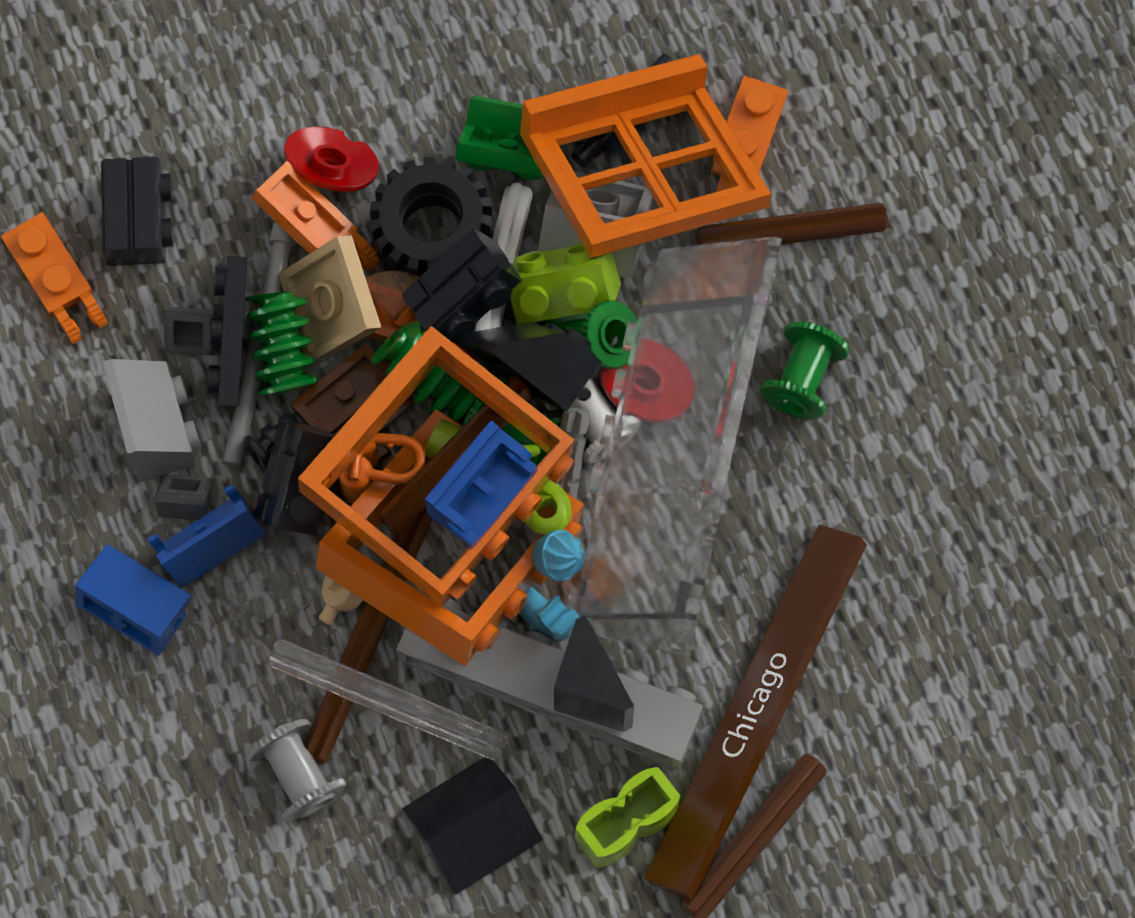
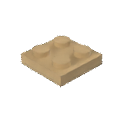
[278,235,381,364]

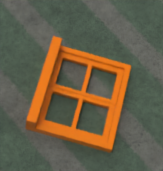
[520,54,772,258]

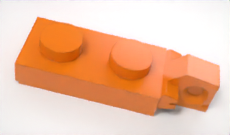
[711,75,789,192]

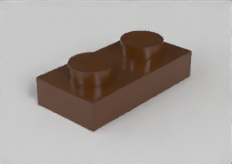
[291,342,388,434]

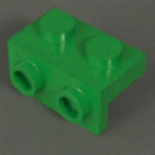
[455,95,560,180]

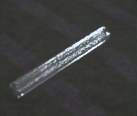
[268,639,508,761]

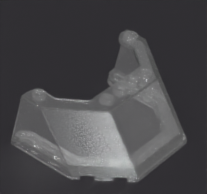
[566,237,782,657]

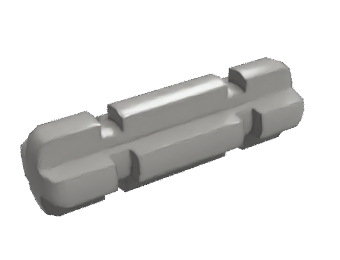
[557,407,590,498]

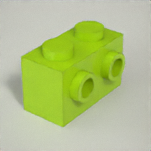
[510,243,621,324]

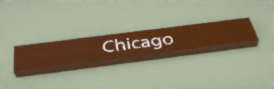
[644,524,867,900]

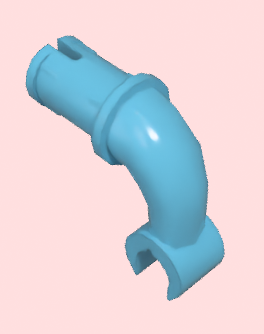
[518,586,580,642]

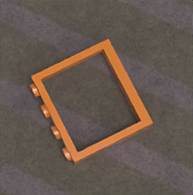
[298,326,575,606]
[316,410,584,667]

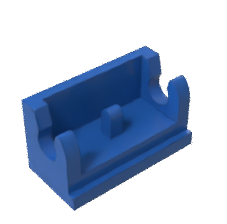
[425,421,538,549]
[147,484,266,588]
[75,544,191,656]

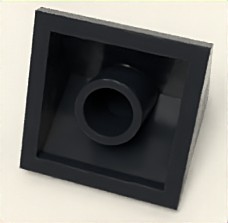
[554,615,634,732]
[402,755,543,895]

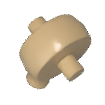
[319,576,363,625]

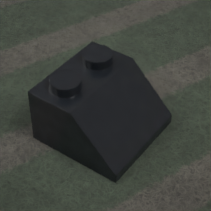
[457,322,602,411]

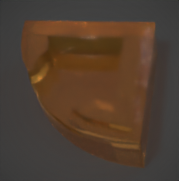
[366,271,419,322]

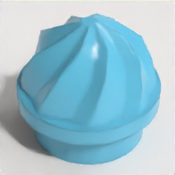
[533,530,586,581]

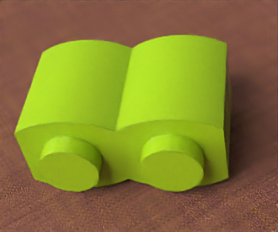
[575,767,680,868]

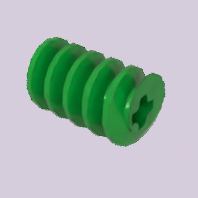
[245,291,318,396]
[371,320,476,422]

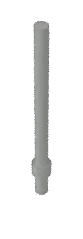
[222,222,298,468]

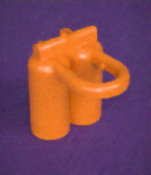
[339,433,426,504]

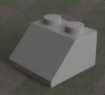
[538,171,653,278]
[102,359,201,482]

